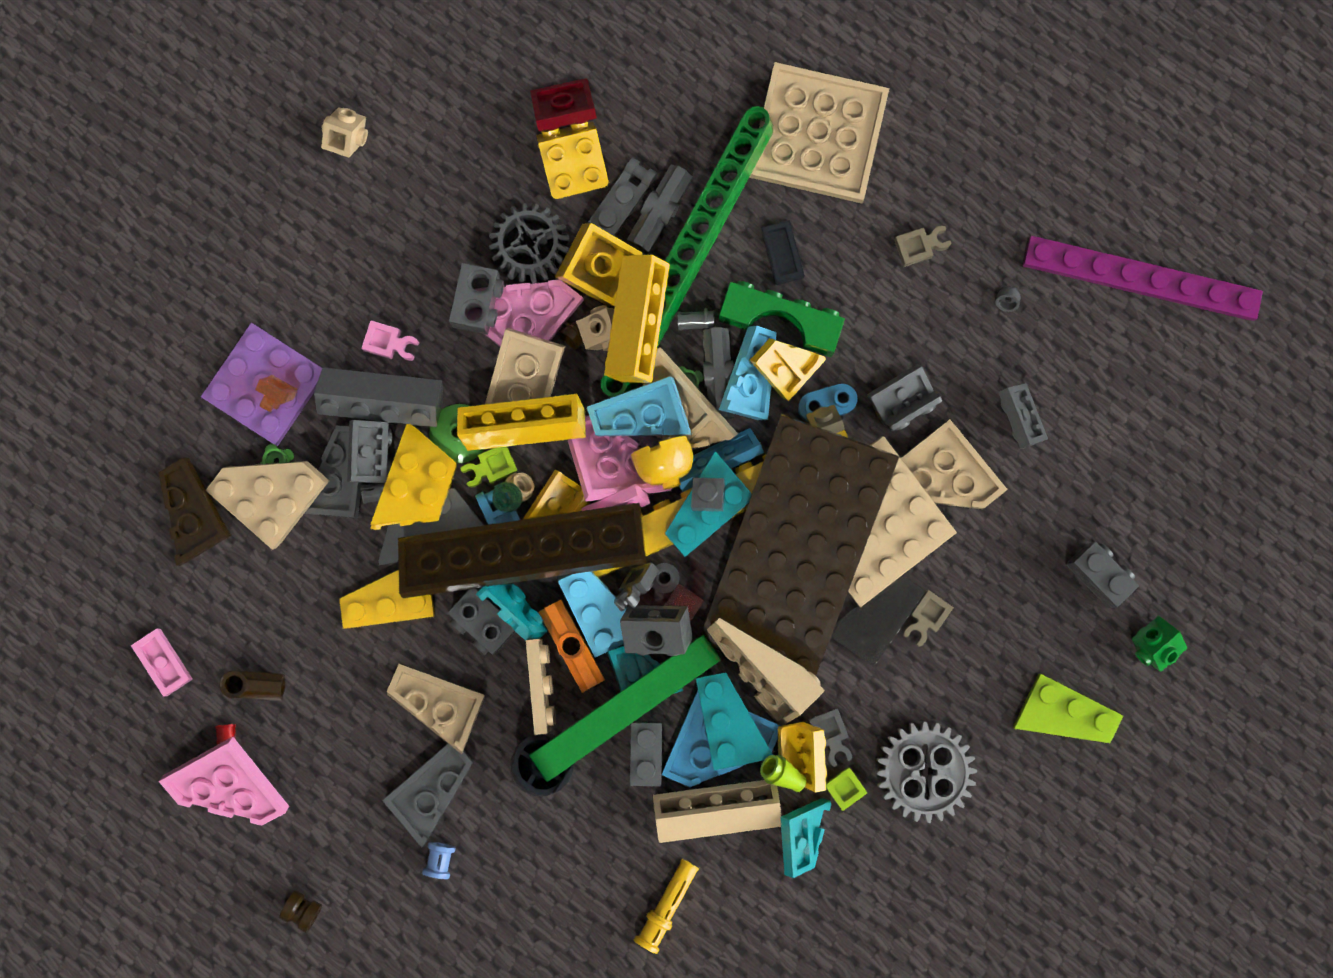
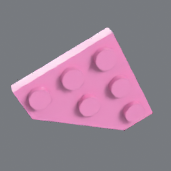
[467,279,584,347]
[568,415,672,502]
[159,737,289,826]

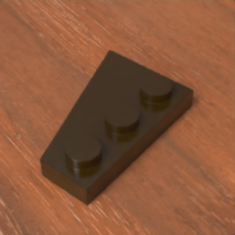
[158,457,231,566]

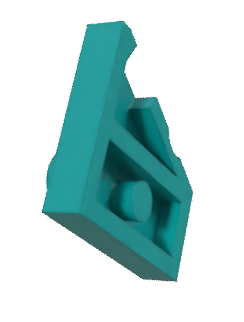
[476,584,548,641]
[780,798,831,878]

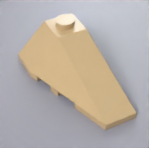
[707,618,825,726]

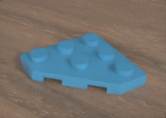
[662,690,781,787]

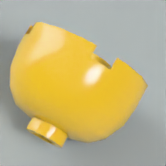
[631,436,693,490]

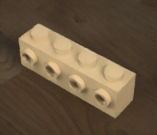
[653,780,781,843]

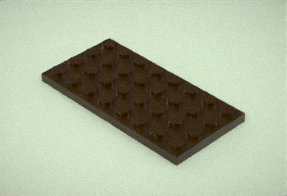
[700,414,899,676]

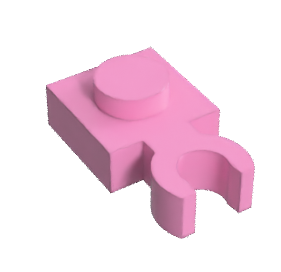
[361,321,419,361]

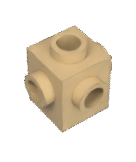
[321,107,368,158]
[576,305,614,351]

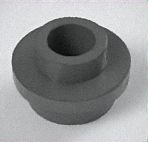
[652,563,680,593]

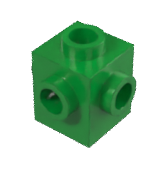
[1132,615,1187,672]

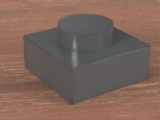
[691,478,725,512]

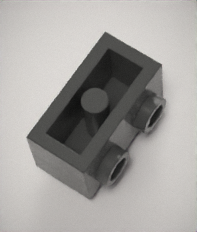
[1065,542,1139,608]
[448,588,516,655]

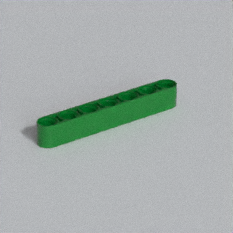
[529,634,721,782]

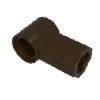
[219,670,285,701]

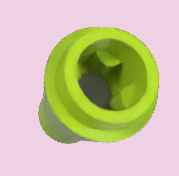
[760,755,807,792]

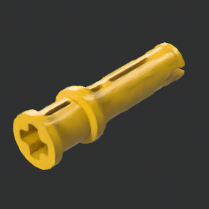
[633,859,699,954]

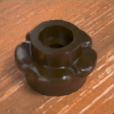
[559,322,584,349]

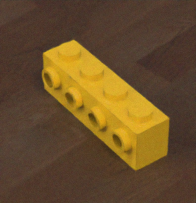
[604,255,670,383]
[457,394,586,451]

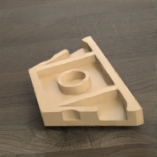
[643,348,738,449]

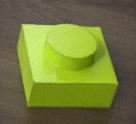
[826,767,867,811]

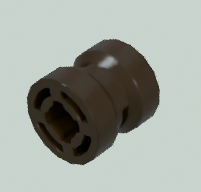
[279,890,323,933]

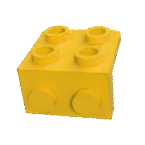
[536,121,609,199]

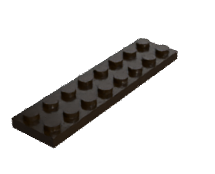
[398,503,647,598]

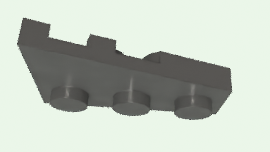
[382,744,474,848]

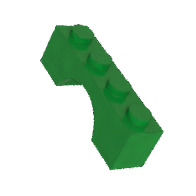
[719,281,845,357]

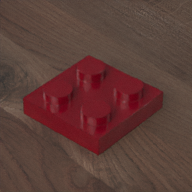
[530,78,597,131]

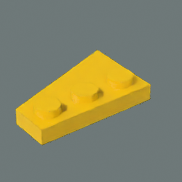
[340,570,435,629]

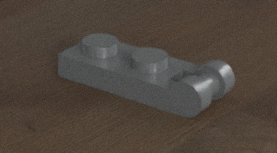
[588,157,658,237]

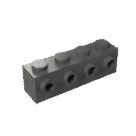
[314,368,443,427]

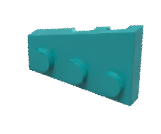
[665,451,752,557]
[696,672,773,770]

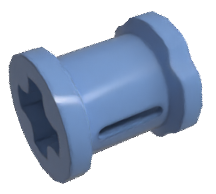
[422,842,456,879]

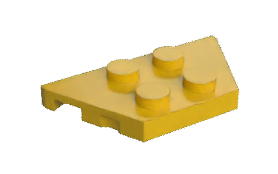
[371,424,457,530]

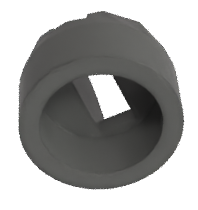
[995,286,1021,312]

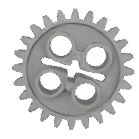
[875,721,977,823]

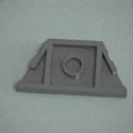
[378,488,483,566]

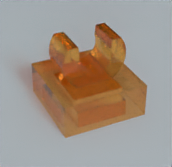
[255,375,298,412]

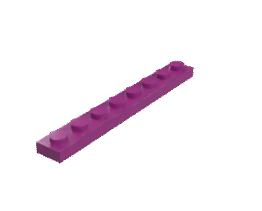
[1023,236,1263,321]

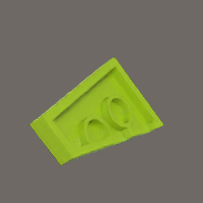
[1013,674,1123,743]

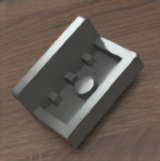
[867,364,943,431]

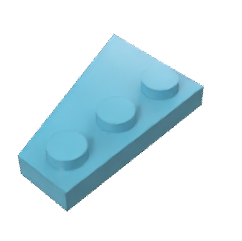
[719,326,777,420]
[587,376,692,437]
[557,571,628,657]

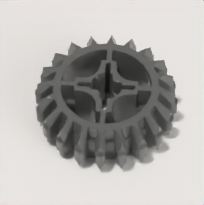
[489,203,570,284]

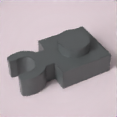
[614,562,659,611]
[808,708,852,767]

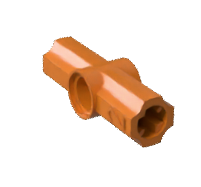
[538,599,605,693]

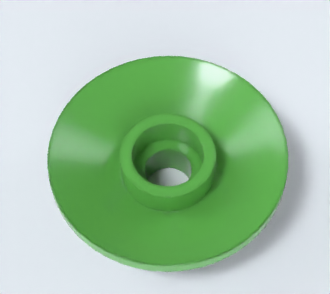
[429,404,485,463]

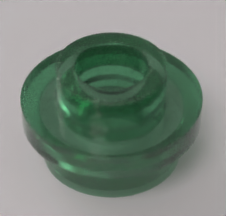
[492,482,523,512]

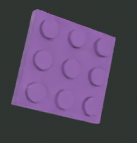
[201,323,322,446]

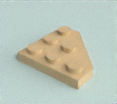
[901,420,1008,509]
[205,461,330,550]

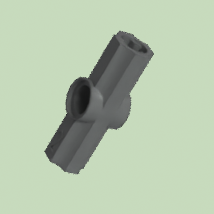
[627,164,693,254]
[703,327,735,420]

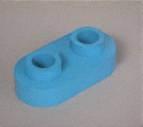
[798,384,857,422]

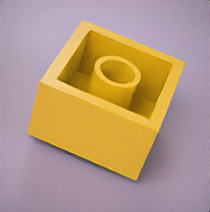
[555,223,642,306]

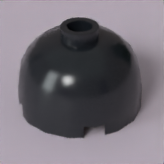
[510,733,573,796]

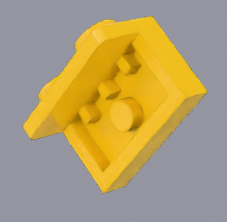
[523,470,590,519]
[777,722,827,792]

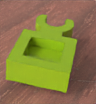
[461,446,518,487]

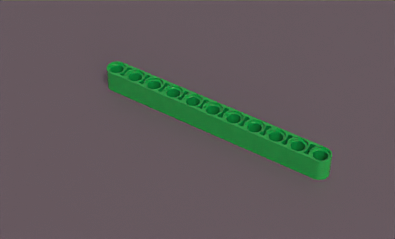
[601,106,773,398]

